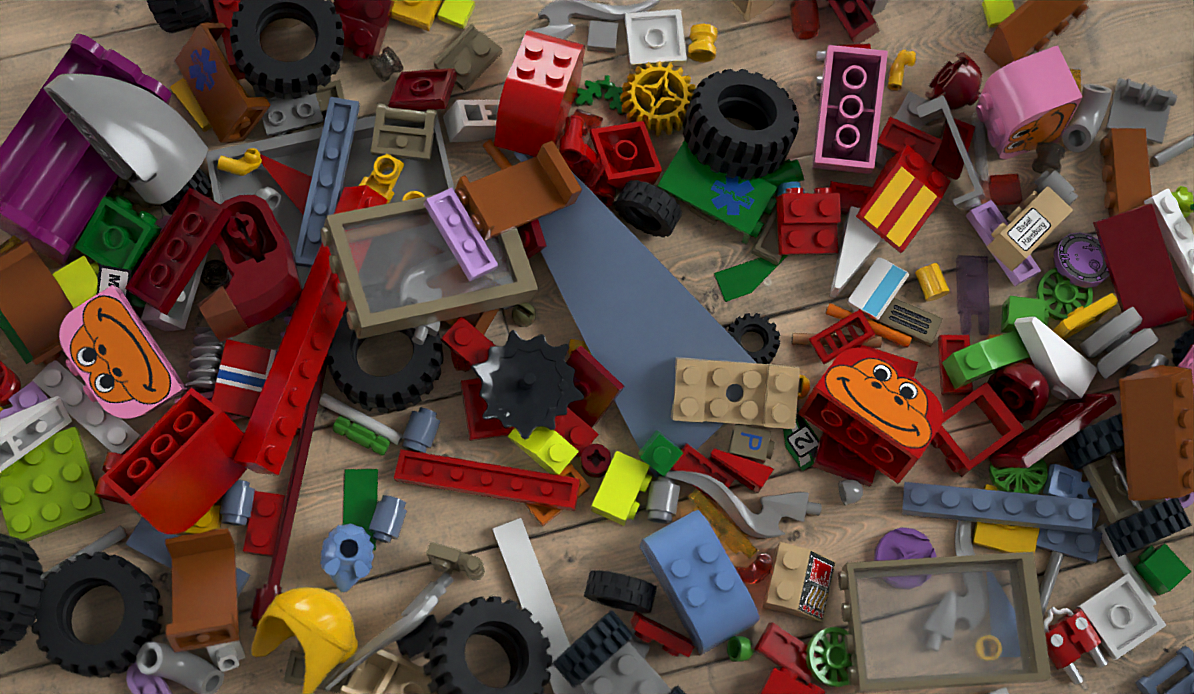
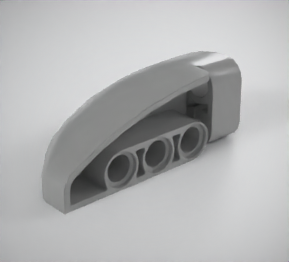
[43,73,208,204]

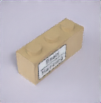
[986,186,1073,272]

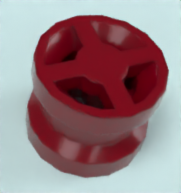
[581,444,611,478]

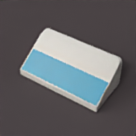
[848,257,909,320]

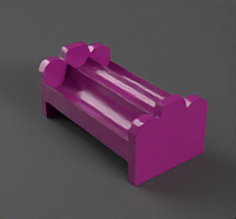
[0,34,172,266]

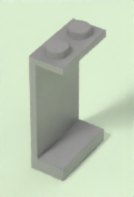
[916,95,986,211]

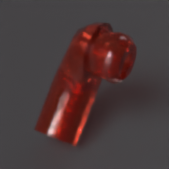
[734,553,773,584]

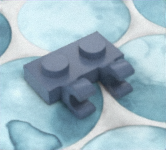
[1036,507,1103,564]

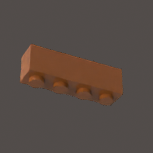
[1100,128,1152,217]

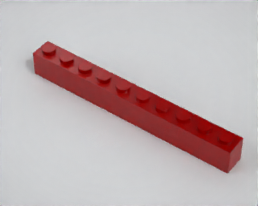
[233,185,388,475]

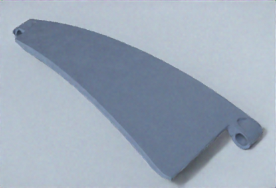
[513,152,756,478]

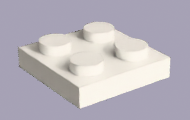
[625,9,687,69]
[1076,573,1167,660]

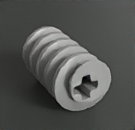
[185,327,232,393]

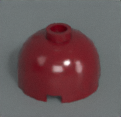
[926,52,982,110]
[987,362,1049,423]

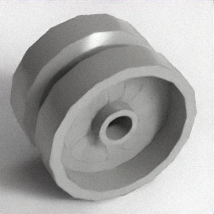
[1079,307,1160,379]

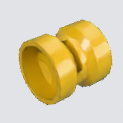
[688,24,718,62]

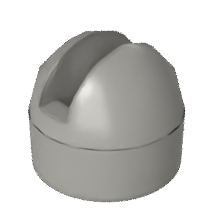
[255,187,281,211]
[838,480,863,505]

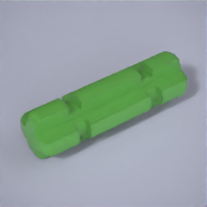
[332,416,390,455]

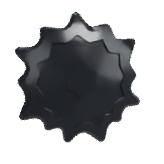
[471,330,584,440]

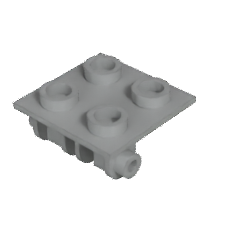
[1106,78,1177,144]
[252,84,324,137]

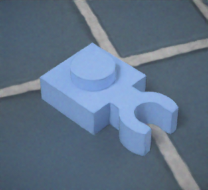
[1043,464,1097,503]

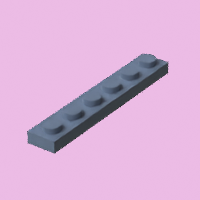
[294,97,360,268]
[902,482,1093,533]

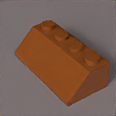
[984,0,1089,68]
[1119,365,1194,501]

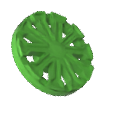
[1036,268,1093,320]
[989,458,1048,494]
[806,627,852,687]

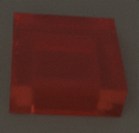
[988,173,1023,205]

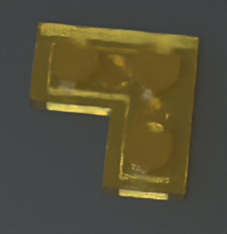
[688,488,758,559]

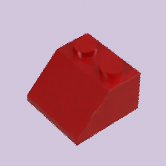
[589,121,662,190]

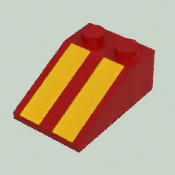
[856,145,951,253]

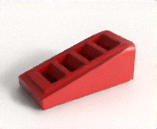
[809,309,876,365]
[708,448,774,493]

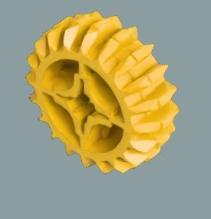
[620,60,696,137]

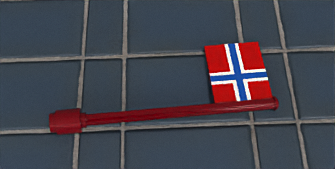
[211,339,328,629]

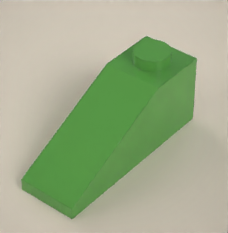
[942,330,1030,389]

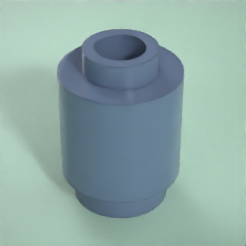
[402,407,441,453]
[219,480,255,526]
[368,495,407,543]

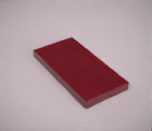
[125,188,233,315]
[1093,203,1187,334]
[989,393,1117,468]

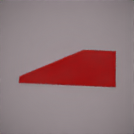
[261,155,312,216]

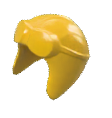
[251,587,358,694]

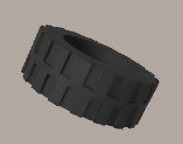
[614,180,682,238]
[584,570,657,614]

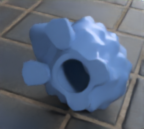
[320,523,374,593]

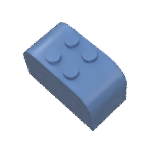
[640,510,759,656]

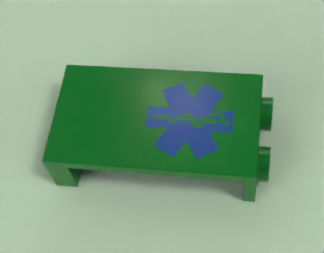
[657,140,777,245]

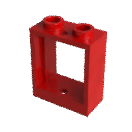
[930,382,1025,477]

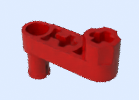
[559,115,616,207]

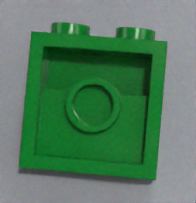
[75,195,162,271]

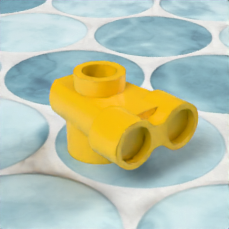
[359,154,404,204]

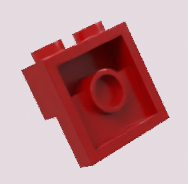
[776,187,841,255]

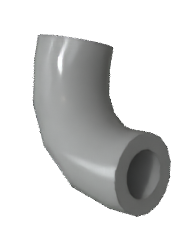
[1063,84,1112,152]
[137,642,224,694]

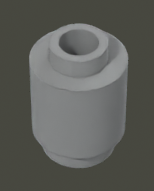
[1034,170,1078,206]
[646,477,680,524]

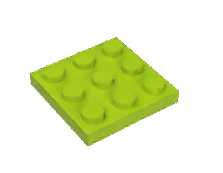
[0,426,105,542]

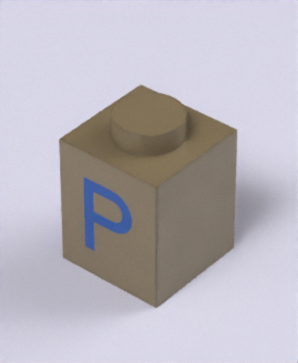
[728,424,775,464]

